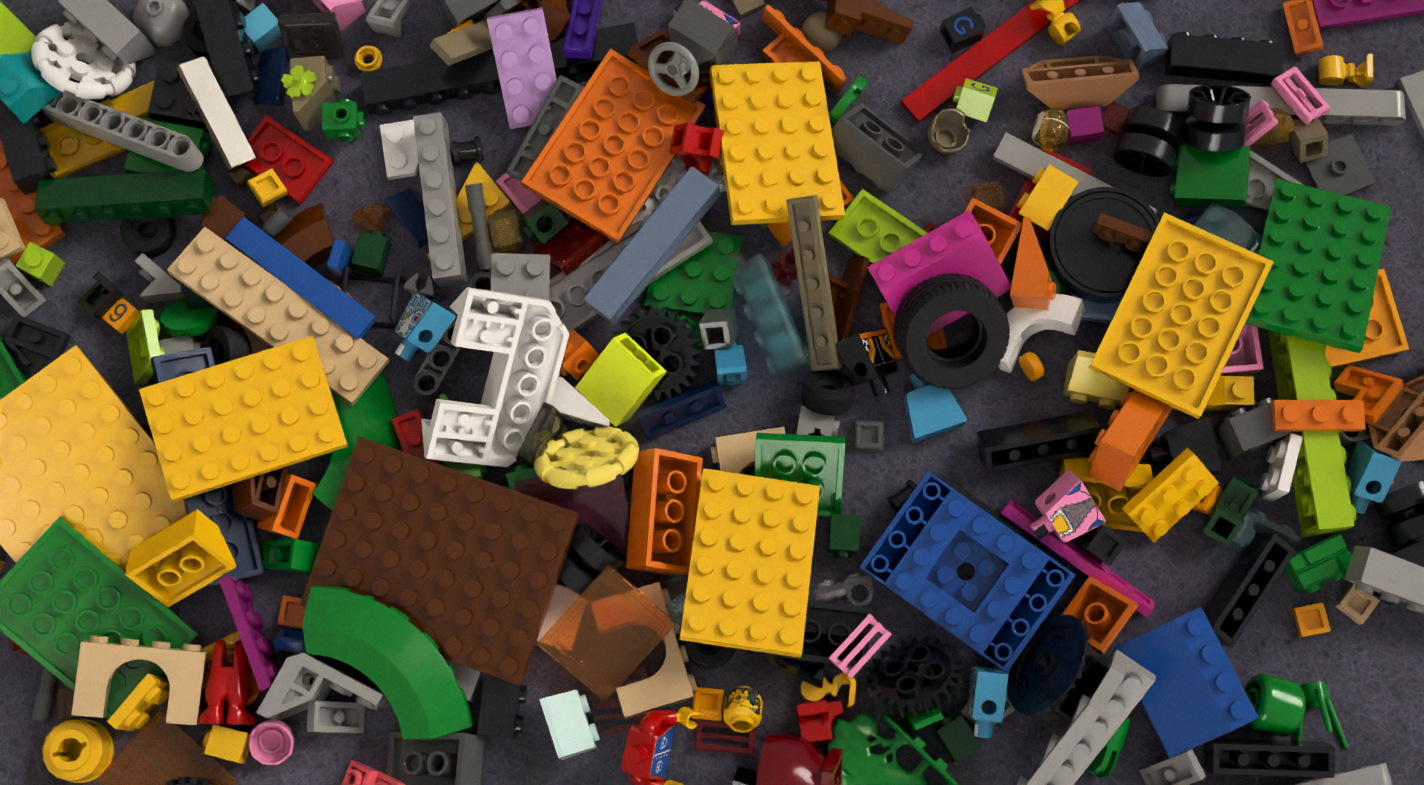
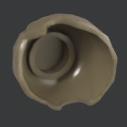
[801,11,842,54]
[927,108,970,155]

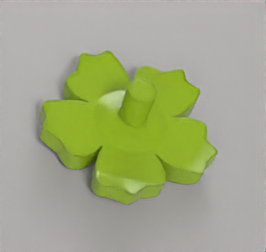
[281,65,317,98]

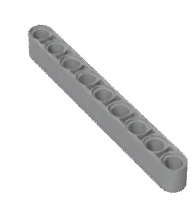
[1156,84,1406,125]

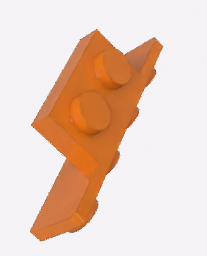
[761,4,846,93]

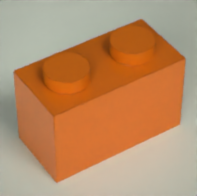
[257,474,317,539]

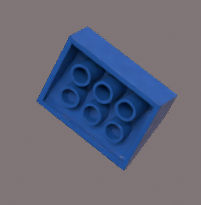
[1113,607,1259,758]

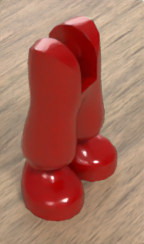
[197,640,256,725]

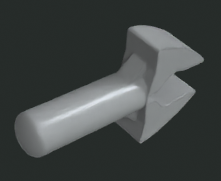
[403,273,435,299]

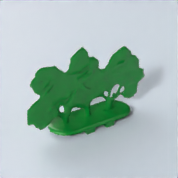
[827,713,959,785]

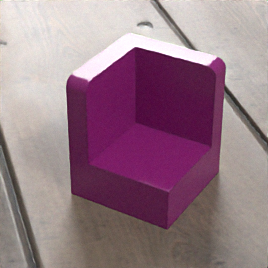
[1066,106,1105,146]

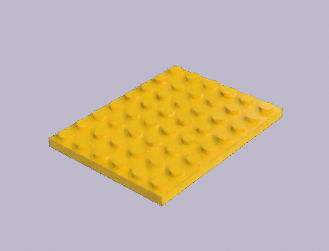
[0,345,187,571]

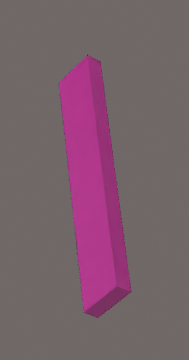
[1001,499,1155,618]

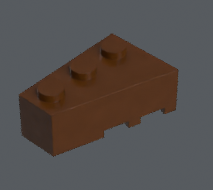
[232,466,289,522]

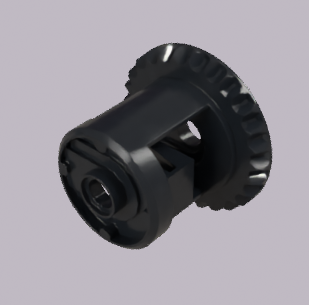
[1007,615,1111,723]

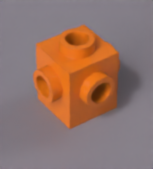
[560,328,599,381]

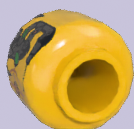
[723,686,763,733]

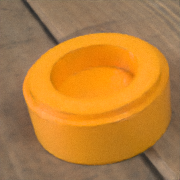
[1019,351,1044,381]

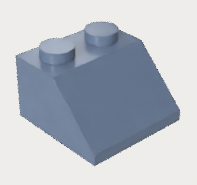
[1106,2,1168,71]

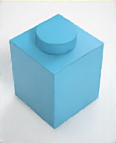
[244,3,286,53]

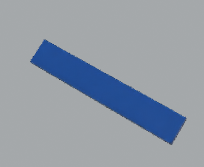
[225,216,377,340]

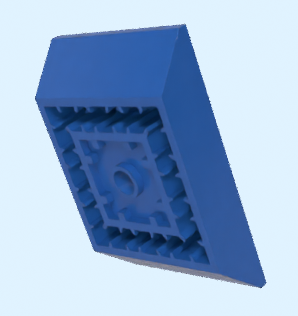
[860,471,1076,673]

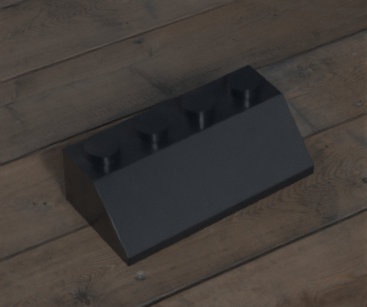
[747,600,873,668]

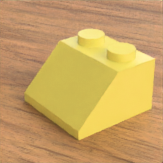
[1063,350,1129,410]

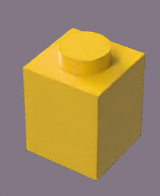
[203,724,250,764]

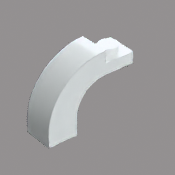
[998,294,1085,373]

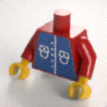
[621,706,699,785]

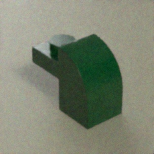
[1202,474,1259,547]

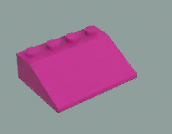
[867,210,1011,336]

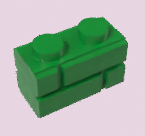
[1284,533,1352,594]

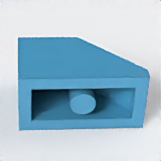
[714,342,747,387]

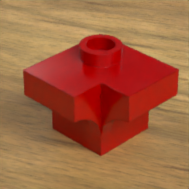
[669,123,724,174]
[796,700,843,747]

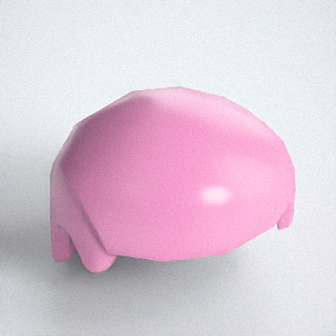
[248,720,295,765]

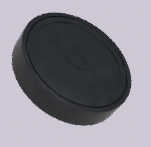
[1046,187,1160,303]

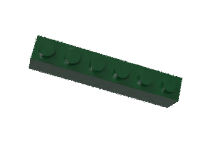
[34,169,215,225]

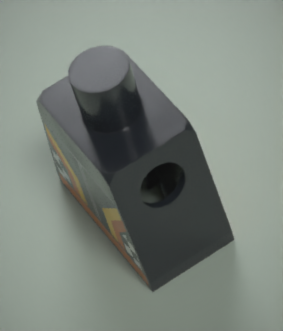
[835,328,898,398]

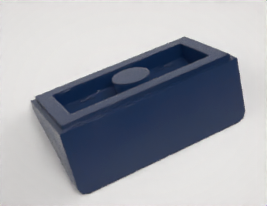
[254,47,290,106]
[385,188,428,248]

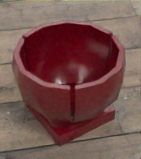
[756,733,843,785]

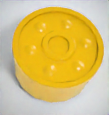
[42,719,114,783]

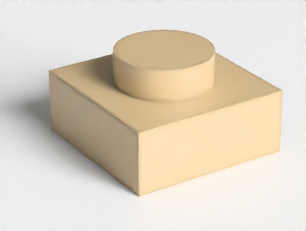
[1335,583,1380,625]

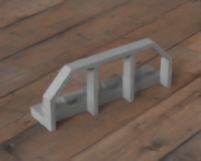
[1015,650,1156,785]

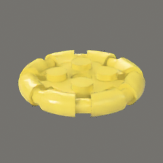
[534,426,639,489]

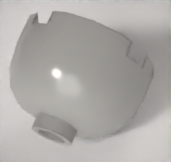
[133,0,190,47]

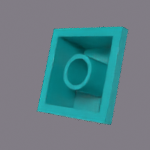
[0,52,61,124]

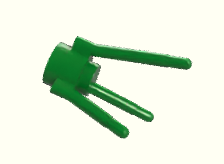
[1296,681,1349,750]

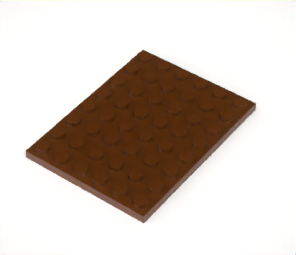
[300,436,581,686]

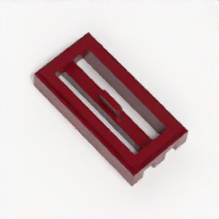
[694,719,756,756]

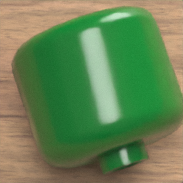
[1244,673,1306,737]

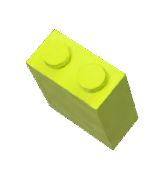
[575,332,667,427]

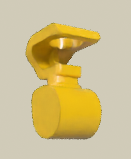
[1030,0,1081,46]
[1318,54,1373,88]
[801,673,856,709]

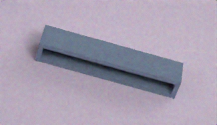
[584,166,721,326]

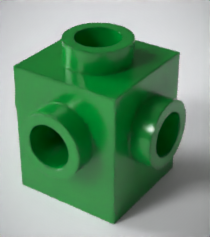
[322,99,366,142]

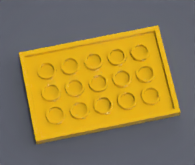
[709,61,845,225]
[1089,212,1274,419]
[139,336,348,502]
[679,468,820,658]

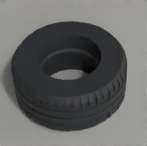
[894,273,1010,389]

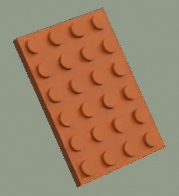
[521,49,706,244]

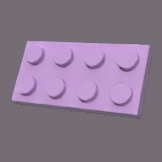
[487,7,557,129]

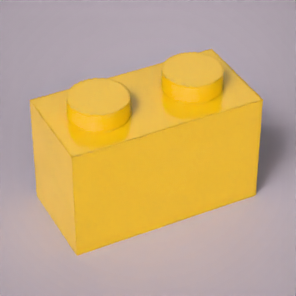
[1017,164,1079,232]

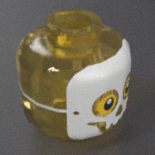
[1032,108,1069,151]

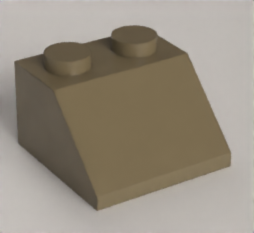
[290,56,340,131]

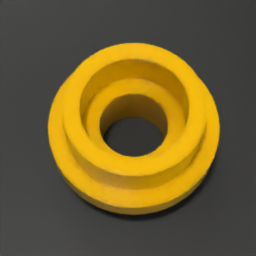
[354,45,383,72]

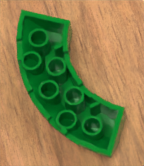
[312,373,399,511]
[302,585,472,739]

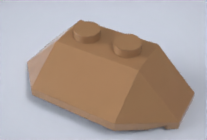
[1021,55,1139,111]
[1368,375,1424,462]

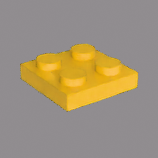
[107,673,170,731]

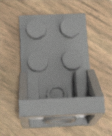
[256,653,390,721]

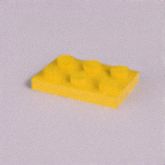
[1122,447,1219,543]

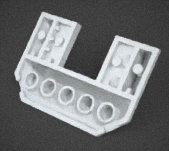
[421,287,569,467]

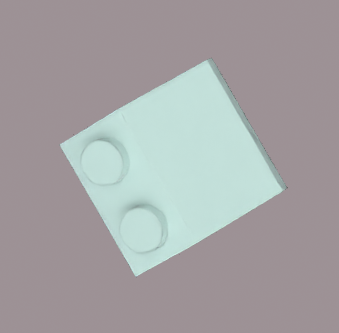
[539,689,600,760]

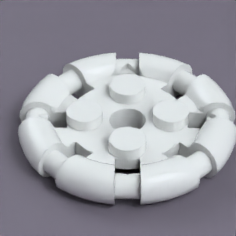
[31,22,136,100]

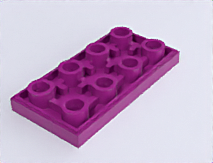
[219,575,281,693]

